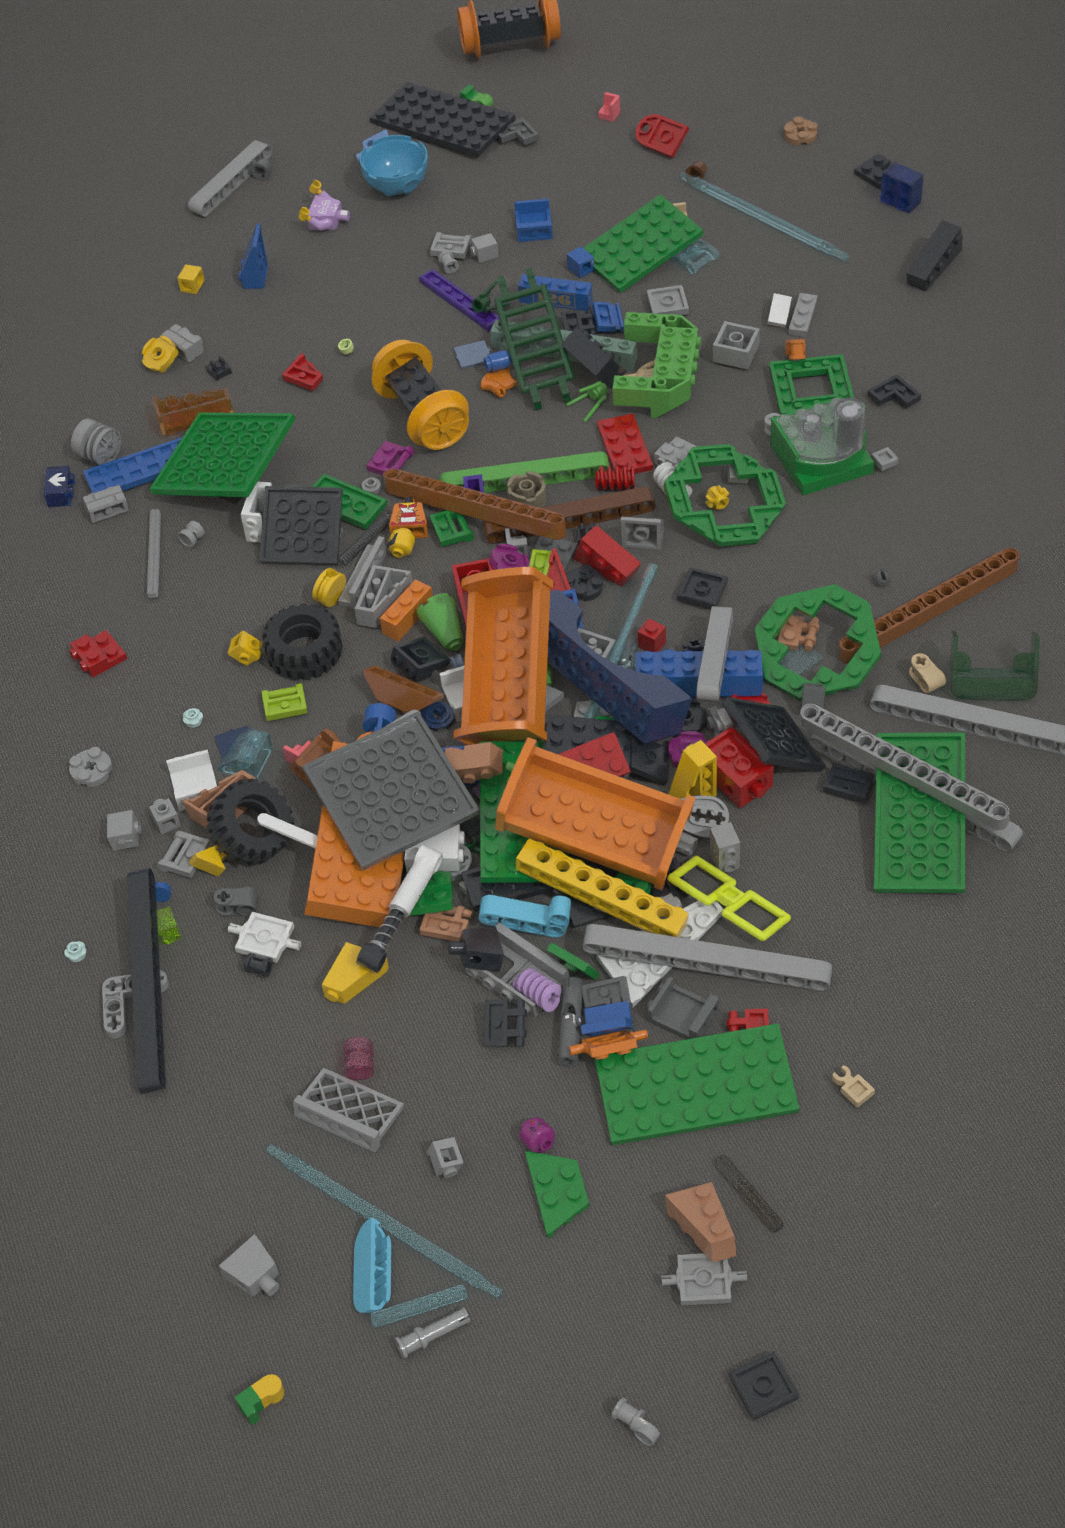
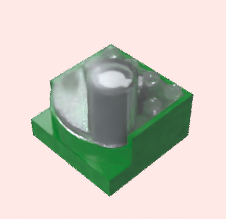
[770,396,874,496]

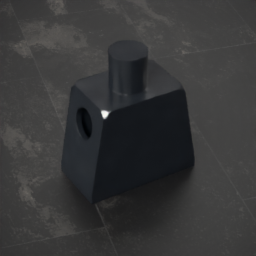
[448,927,504,972]

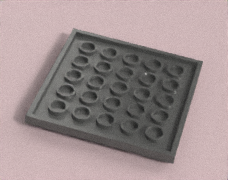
[302,711,480,871]

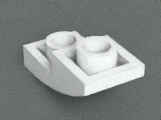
[767,293,792,328]

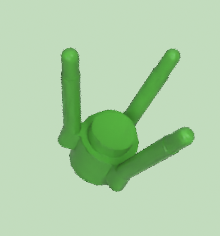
[566,381,608,422]

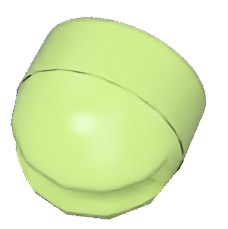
[338,339,354,355]

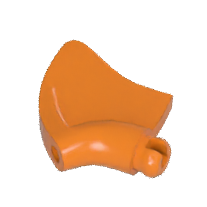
[481,367,517,398]

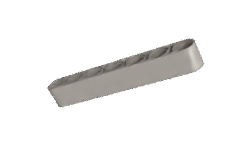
[188,140,272,217]
[697,606,733,701]

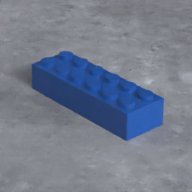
[636,650,763,697]

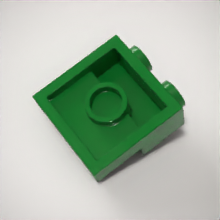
[409,870,454,916]

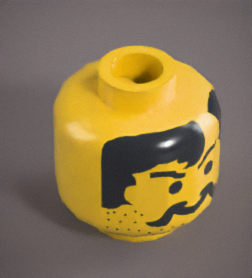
[387,528,415,558]

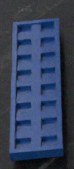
[83,437,183,493]

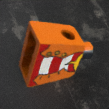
[389,497,428,538]

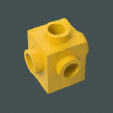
[228,631,263,666]

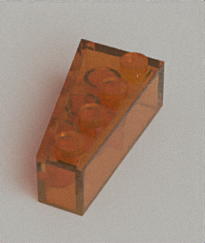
[151,388,234,435]

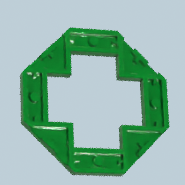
[663,444,786,547]
[755,584,882,701]

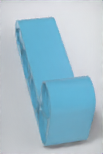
[479,895,571,937]

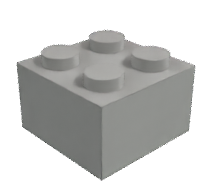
[713,321,760,369]

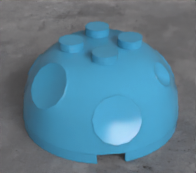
[360,135,428,196]

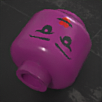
[519,1117,555,1153]

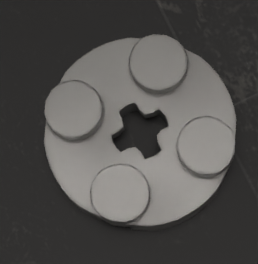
[69,747,113,787]

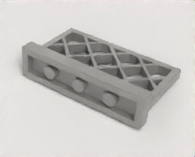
[293,1068,404,1153]

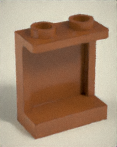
[288,728,341,794]

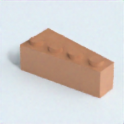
[444,742,503,784]

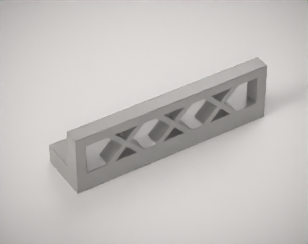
[338,536,387,609]

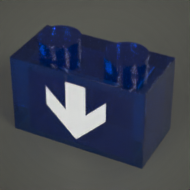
[44,465,76,507]

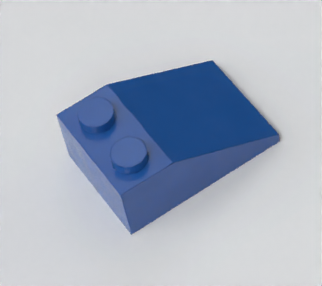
[239,224,268,289]

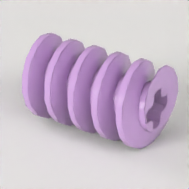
[513,968,561,1012]

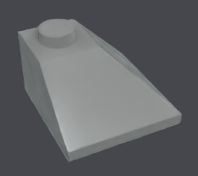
[621,517,664,550]

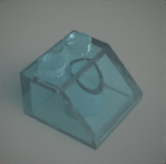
[218,728,273,779]

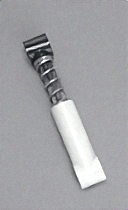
[356,845,443,973]

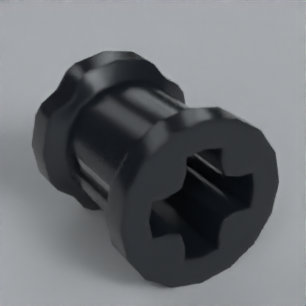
[244,953,273,977]

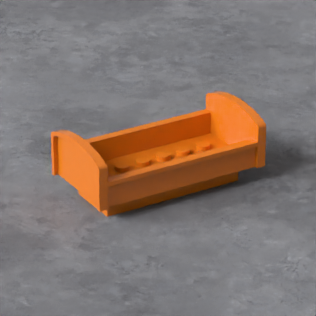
[453,567,553,746]
[495,737,696,890]

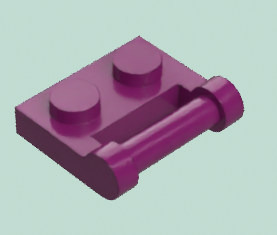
[366,441,415,476]

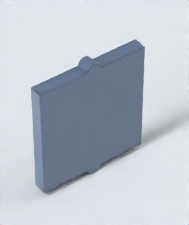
[454,340,490,369]

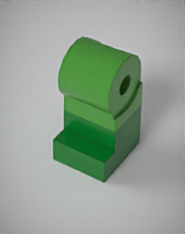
[460,85,493,107]

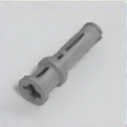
[394,1307,470,1359]

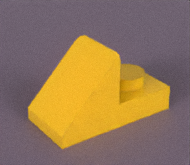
[189,845,227,876]

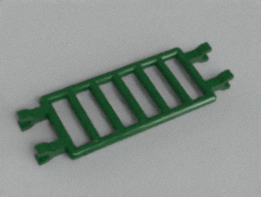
[494,268,574,411]

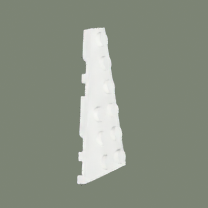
[597,901,723,1008]

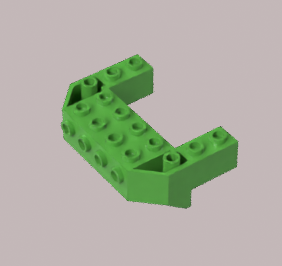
[612,312,701,419]

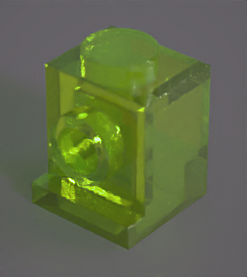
[157,906,181,945]

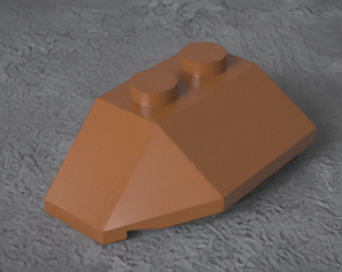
[363,665,445,714]

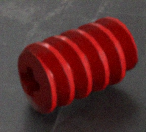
[595,466,635,490]

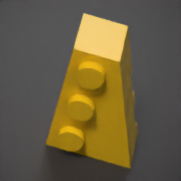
[668,740,717,799]

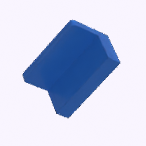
[581,1001,633,1036]

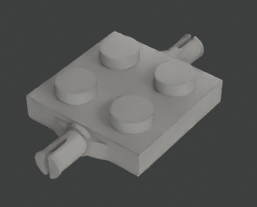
[661,1253,747,1306]

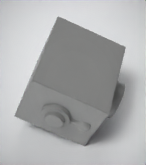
[107,810,142,851]

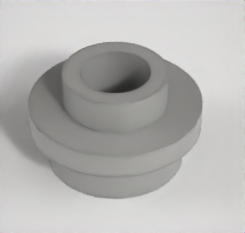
[362,478,381,495]

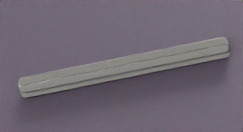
[147,509,161,599]

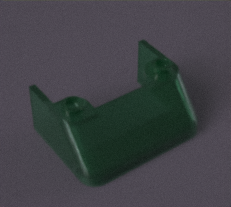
[950,631,1040,700]

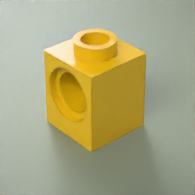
[177,264,205,294]

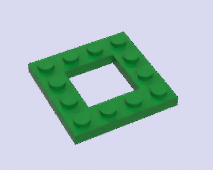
[769,354,856,415]

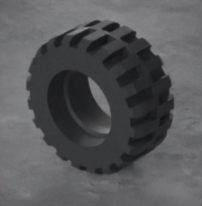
[262,603,343,680]
[206,778,294,866]

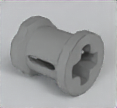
[438,250,459,274]

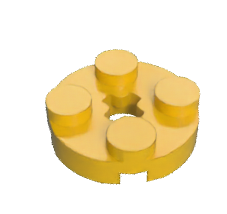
[142,336,178,373]

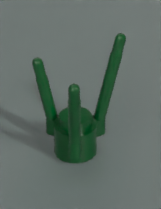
[472,280,510,313]

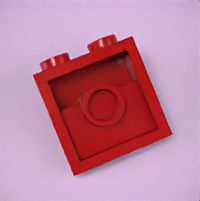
[69,630,127,678]

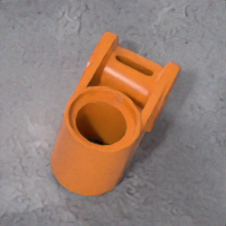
[785,339,806,359]

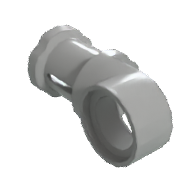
[611,1397,660,1446]

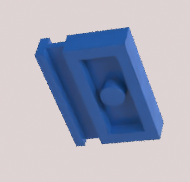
[592,302,624,333]

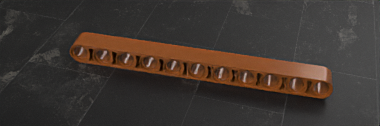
[383,469,566,540]
[838,548,1020,664]

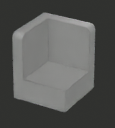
[505,528,528,556]

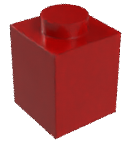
[637,619,666,652]

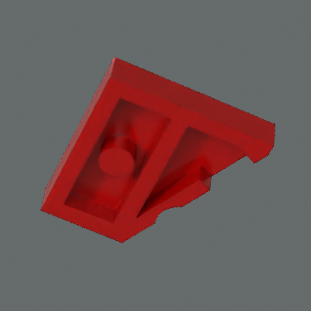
[282,353,323,391]

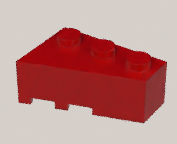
[573,525,641,587]

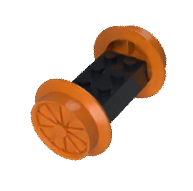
[457,0,561,59]

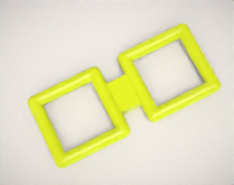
[667,856,791,942]

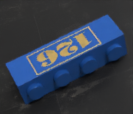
[518,274,593,311]

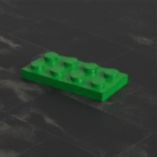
[312,473,388,529]

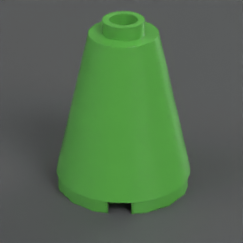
[417,593,464,651]

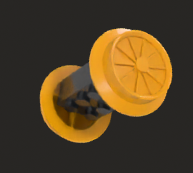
[372,340,469,450]

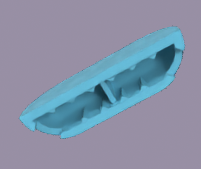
[353,1217,391,1313]

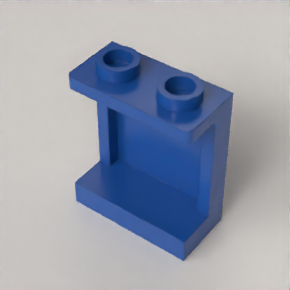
[514,199,553,242]

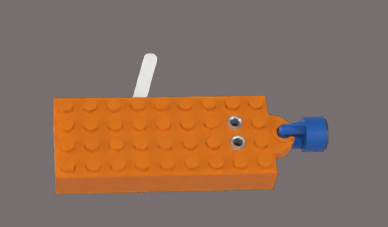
[257,703,405,928]

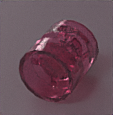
[343,1037,374,1080]

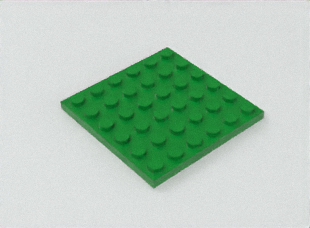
[150,412,296,497]

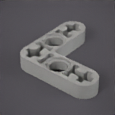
[102,970,169,1038]

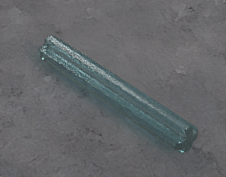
[370,1284,467,1327]

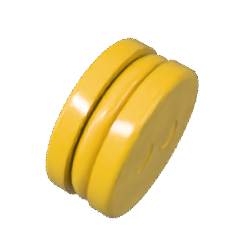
[312,568,346,608]

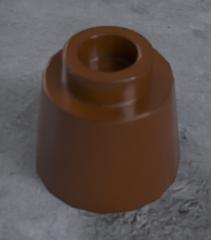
[686,161,707,183]

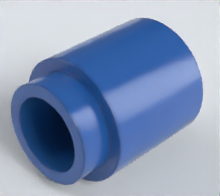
[483,350,512,372]

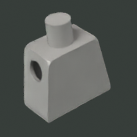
[219,1235,280,1297]

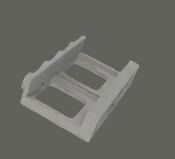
[465,922,569,1018]

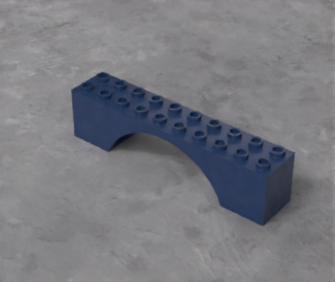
[547,589,692,744]

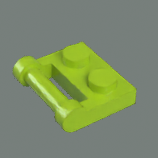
[262,683,308,721]

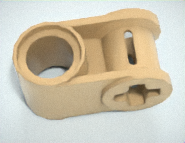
[909,653,946,694]

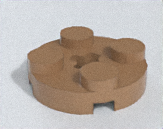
[784,116,817,146]

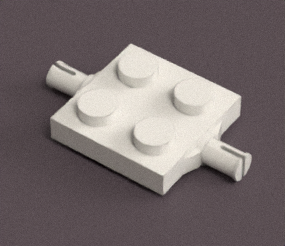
[228,912,301,963]

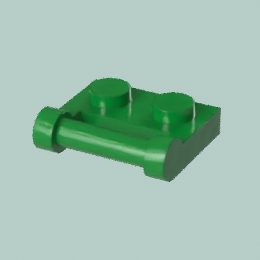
[429,510,475,547]

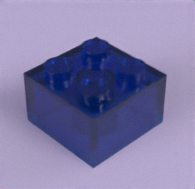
[880,162,924,214]

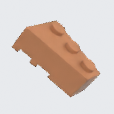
[182,770,256,829]
[665,1182,737,1262]

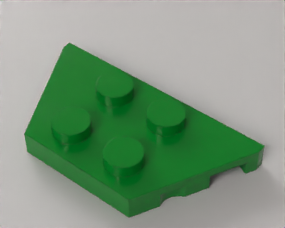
[525,1151,589,1238]

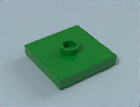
[547,943,600,981]

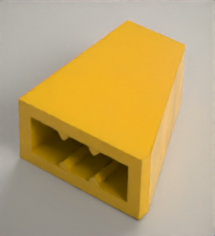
[322,942,389,1004]

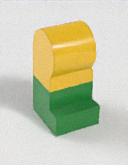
[234,1374,284,1426]

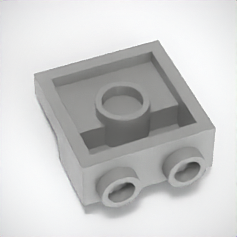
[654,437,698,468]

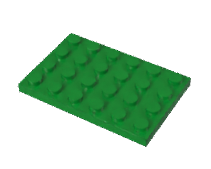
[583,194,704,293]

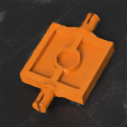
[569,1029,648,1059]

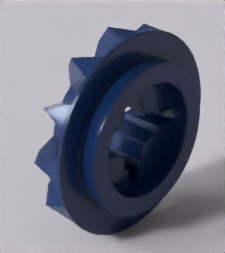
[421,702,454,730]

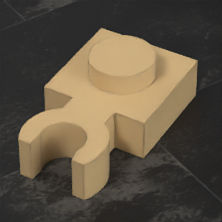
[832,1065,875,1108]

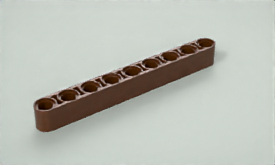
[483,487,656,544]

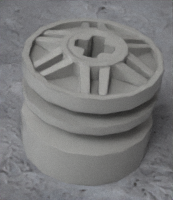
[71,418,121,465]

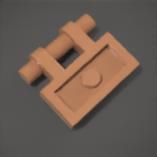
[778,615,820,652]
[420,905,473,941]

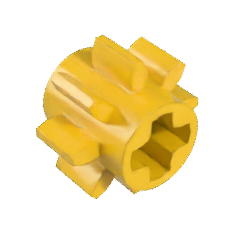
[705,485,730,510]

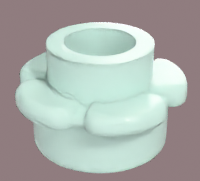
[183,708,203,728]
[64,941,87,962]

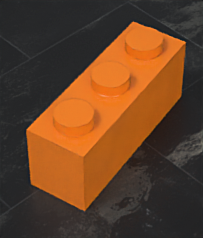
[380,579,433,642]

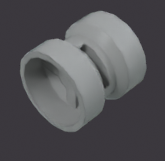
[177,521,205,548]

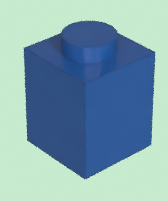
[567,246,594,278]

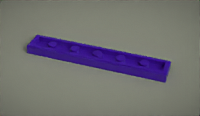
[419,269,499,332]

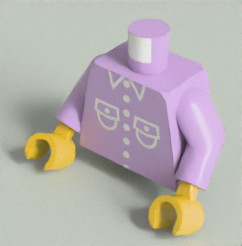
[299,180,350,231]

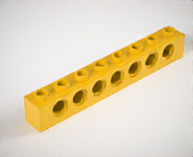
[516,838,689,938]

